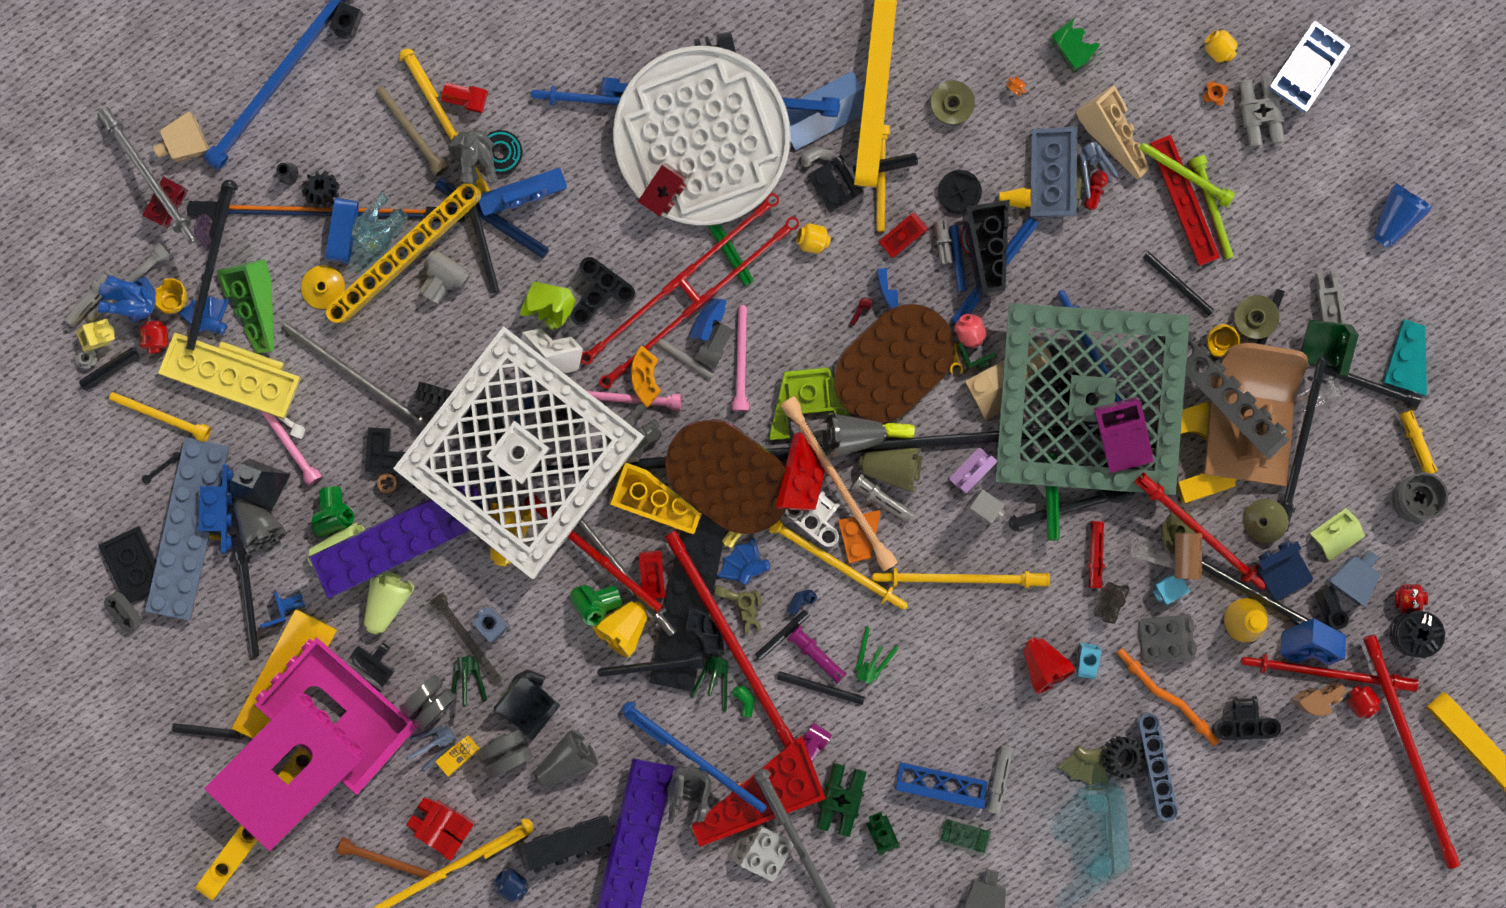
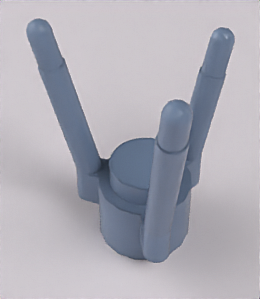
[1079,142,1118,198]
[406,725,457,771]

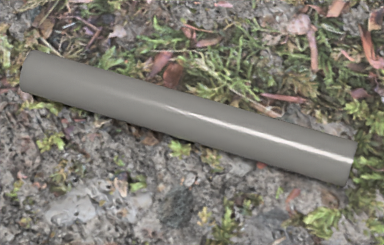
[656,338,715,380]

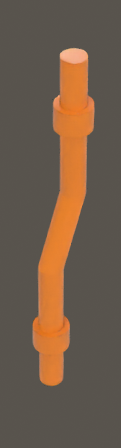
[1116,648,1220,747]

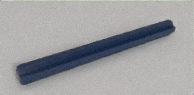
[435,178,549,258]

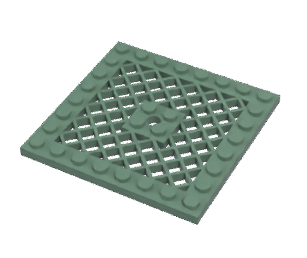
[996,303,1190,495]

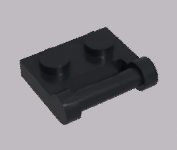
[808,155,864,213]
[463,394,504,447]

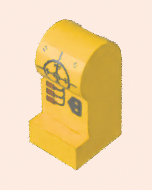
[435,735,480,777]

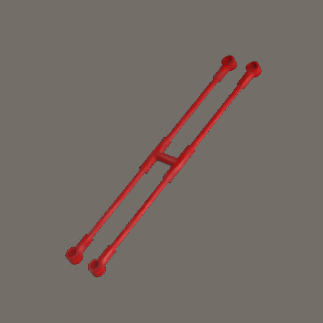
[580,193,799,389]

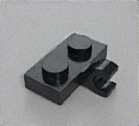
[346,643,395,690]

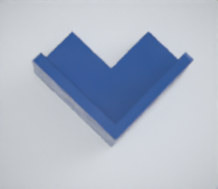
[1280,618,1346,665]

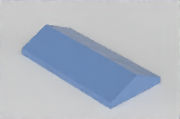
[787,71,864,151]

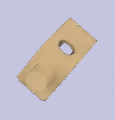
[153,111,209,162]

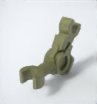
[714,585,762,634]

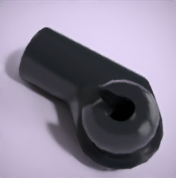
[512,670,546,686]

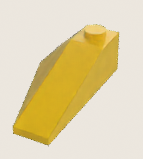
[608,462,701,534]

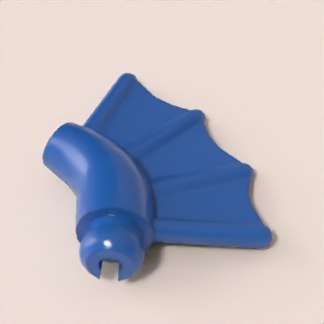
[177,296,229,335]
[717,538,770,585]

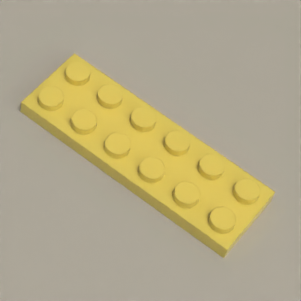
[158,333,301,419]

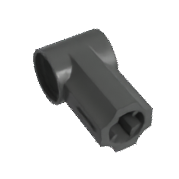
[695,321,733,369]

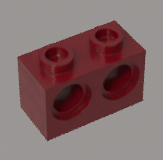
[142,176,188,229]

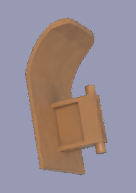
[1204,343,1308,487]

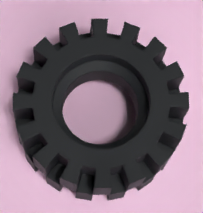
[414,381,453,407]
[1101,736,1145,779]

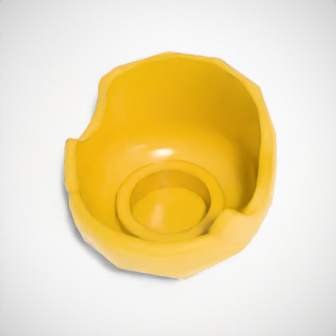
[155,278,188,314]
[1206,324,1240,357]

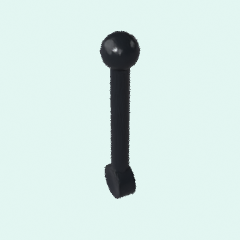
[142,452,181,484]

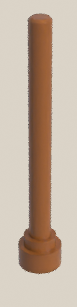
[336,837,442,883]

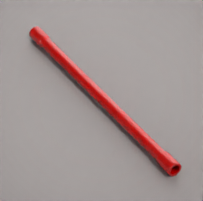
[664,530,795,748]
[1363,634,1461,869]

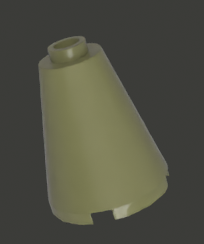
[859,448,922,492]

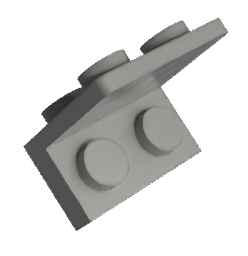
[728,824,794,882]

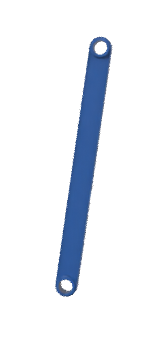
[203,0,346,170]
[600,77,840,117]

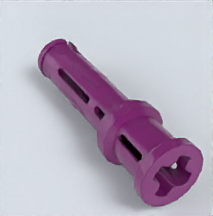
[787,625,847,683]

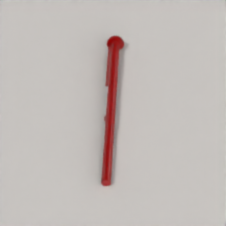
[524,495,663,613]

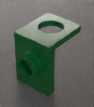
[957,342,997,370]

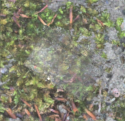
[1126,535,1175,569]

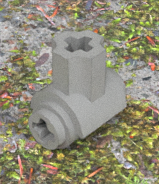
[419,250,471,304]

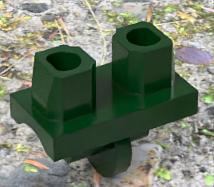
[866,812,900,856]

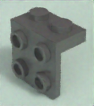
[1139,614,1197,663]

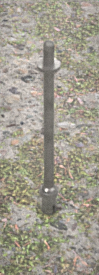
[97,107,196,243]

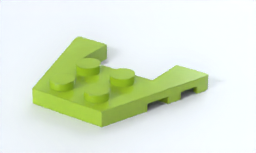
[769,367,850,440]

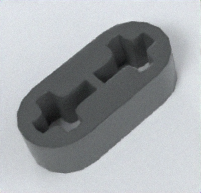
[104,592,141,632]

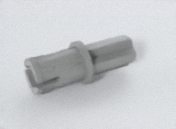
[933,220,953,265]

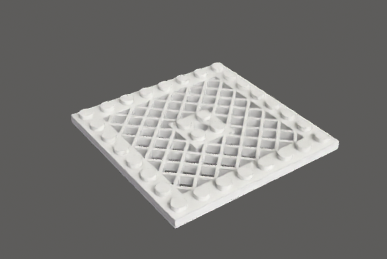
[393,326,645,579]

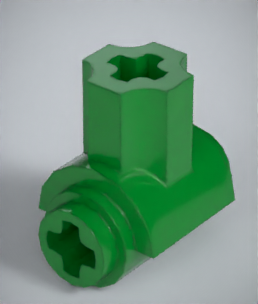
[311,486,355,537]
[569,585,622,626]

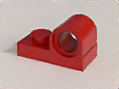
[878,212,929,259]
[639,550,666,598]

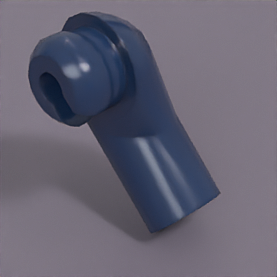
[787,589,817,615]

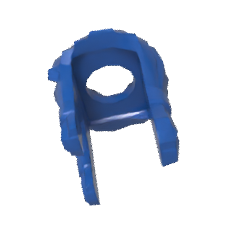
[98,275,156,324]

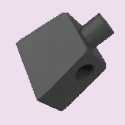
[962,869,1006,908]

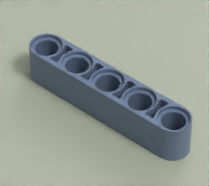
[1136,712,1178,822]

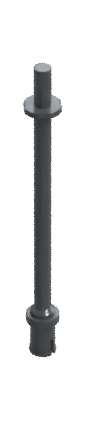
[555,494,676,637]

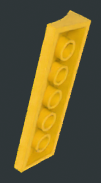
[231,609,338,738]

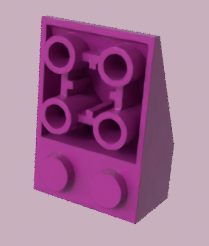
[1093,397,1154,473]

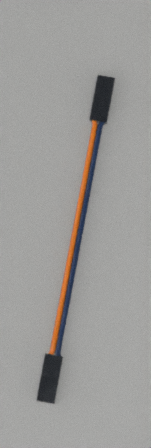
[188,201,465,223]

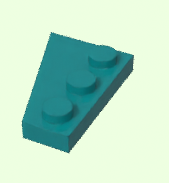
[1383,319,1427,396]

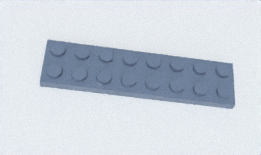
[145,437,230,621]

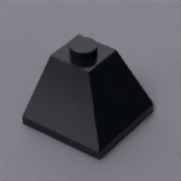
[231,458,290,510]

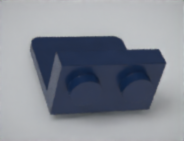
[1253,540,1313,600]

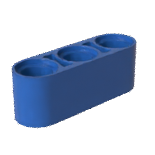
[325,197,359,265]

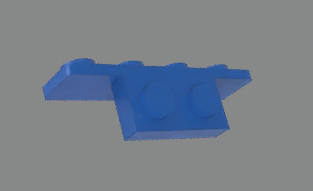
[479,168,567,216]
[199,464,234,554]

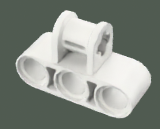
[784,491,840,547]

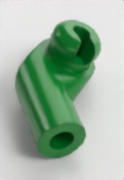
[732,686,754,717]

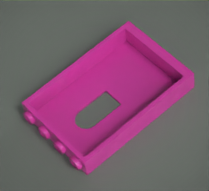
[255,637,417,795]
[204,691,365,851]

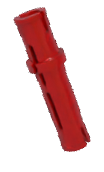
[1087,521,1105,589]

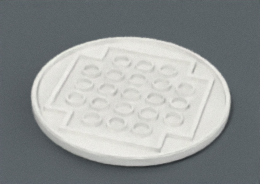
[613,46,791,225]

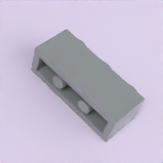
[965,489,1005,524]

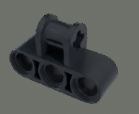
[1212,696,1281,740]

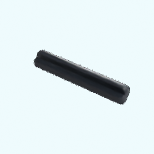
[853,153,918,176]
[79,347,140,391]

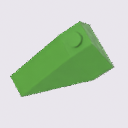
[217,259,274,353]

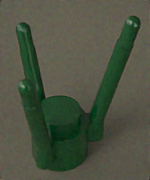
[451,656,487,707]
[690,656,729,712]

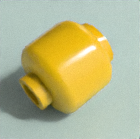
[1204,30,1238,63]
[796,223,831,254]

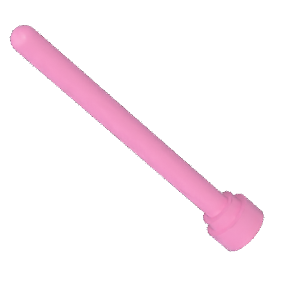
[731,305,749,411]
[587,391,682,412]
[261,411,322,487]

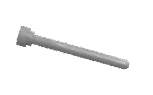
[87,242,172,322]

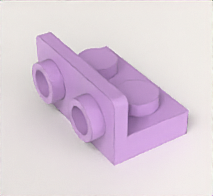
[949,448,998,494]

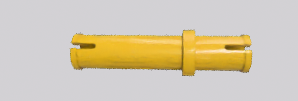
[1399,410,1438,474]

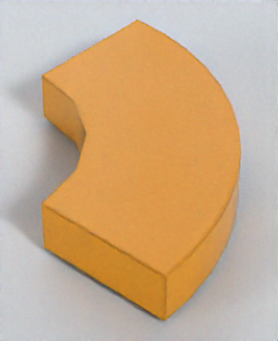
[631,345,662,408]

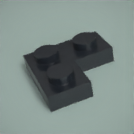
[365,427,406,474]

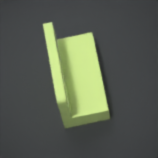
[1310,508,1365,561]

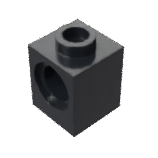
[330,2,363,39]

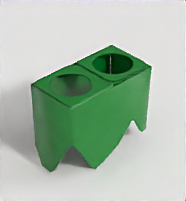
[1049,15,1103,73]

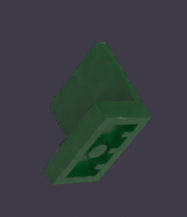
[1301,320,1359,376]

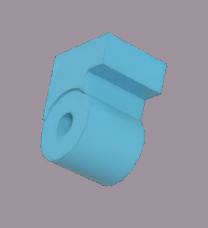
[1076,643,1101,679]

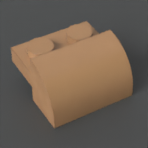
[1175,532,1202,579]
[1291,682,1347,716]

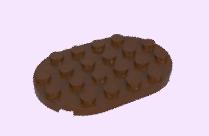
[834,304,954,423]
[665,419,787,534]

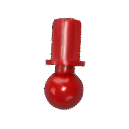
[1084,171,1108,210]

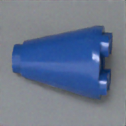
[1373,183,1432,247]

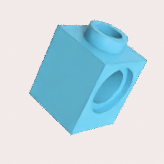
[1152,573,1190,605]

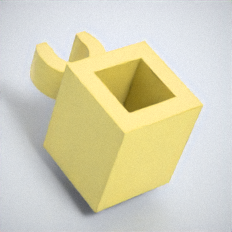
[76,319,115,352]

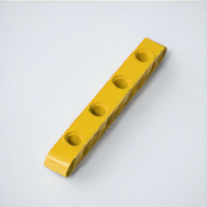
[194,746,312,901]

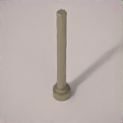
[376,86,449,177]

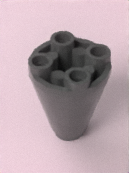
[232,496,287,555]

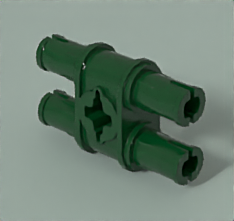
[816,763,867,837]

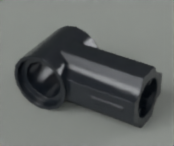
[1314,585,1349,630]

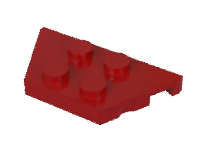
[776,432,825,511]

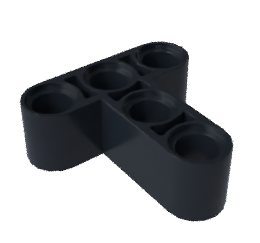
[571,257,636,327]

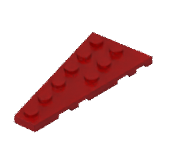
[692,735,826,847]

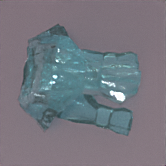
[352,192,408,254]

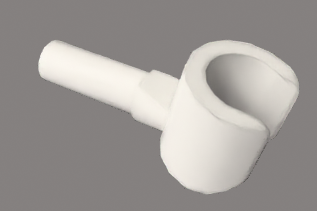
[278,417,305,439]

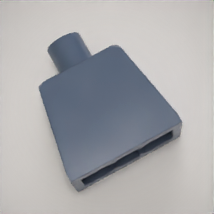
[1326,550,1380,606]

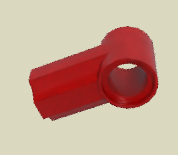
[441,82,488,113]

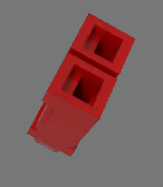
[406,797,475,861]

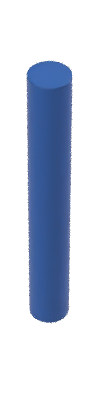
[949,225,966,292]

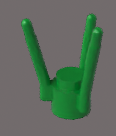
[855,626,899,684]

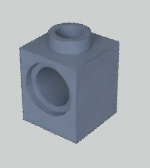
[472,607,511,642]

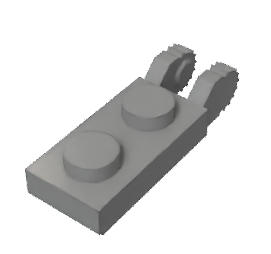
[1316,270,1347,324]

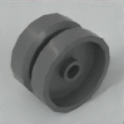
[400,675,457,732]
[475,729,533,779]

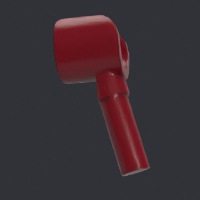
[850,297,872,325]

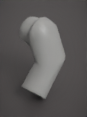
[801,147,833,167]

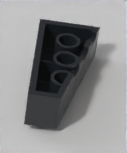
[962,200,1010,299]
[516,815,614,873]

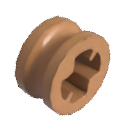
[377,473,398,494]

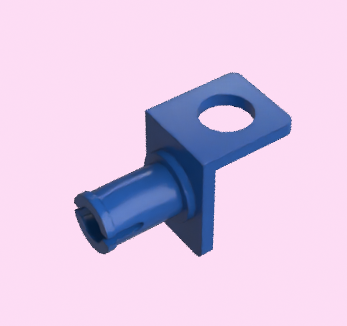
[260,591,305,629]

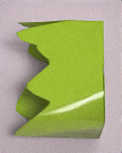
[520,281,576,329]

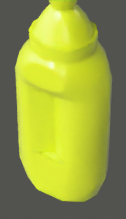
[882,423,915,439]

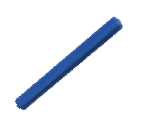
[951,217,1038,324]

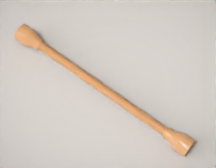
[780,396,898,571]

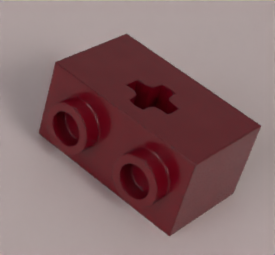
[637,163,687,217]

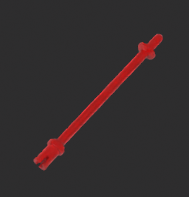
[1135,473,1266,589]
[1240,654,1419,693]

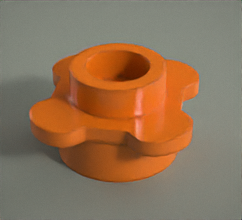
[1006,76,1027,96]
[1203,81,1228,106]

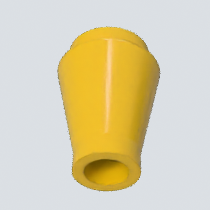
[999,187,1031,209]

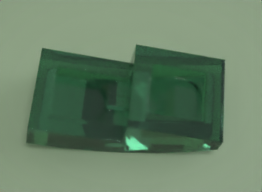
[940,819,992,853]

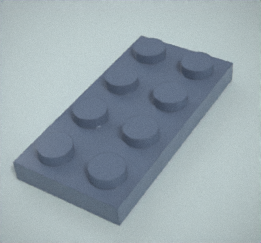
[1031,127,1077,218]

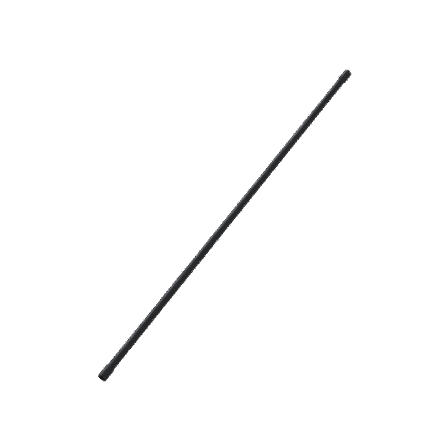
[412,423,1100,488]

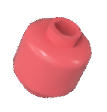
[955,314,987,348]

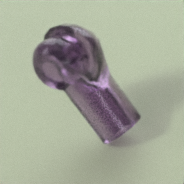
[194,214,212,249]

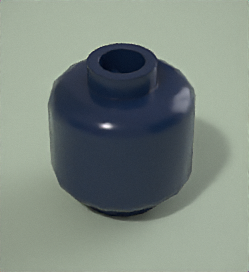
[493,869,528,903]

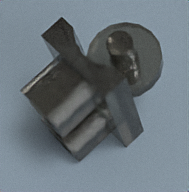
[1093,582,1130,624]

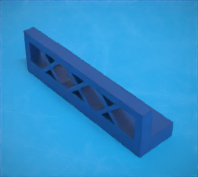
[895,762,988,809]

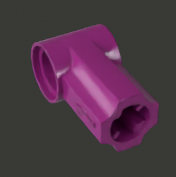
[803,722,832,762]

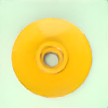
[301,265,345,309]

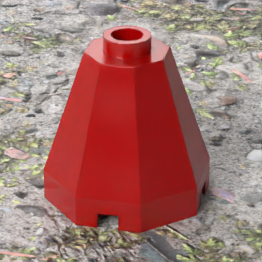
[1023,637,1076,695]

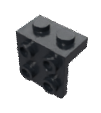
[494,676,561,740]

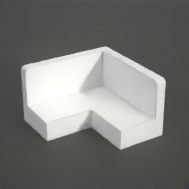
[521,328,583,373]

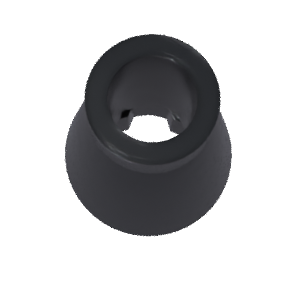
[276,162,299,184]

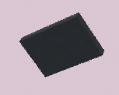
[98,526,156,604]

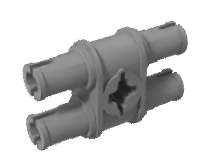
[1239,76,1285,148]

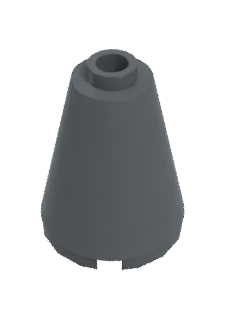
[823,413,887,458]
[535,729,598,787]

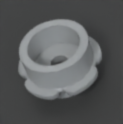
[75,348,98,369]

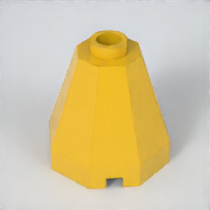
[592,601,648,657]

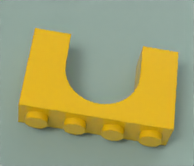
[1154,402,1237,503]

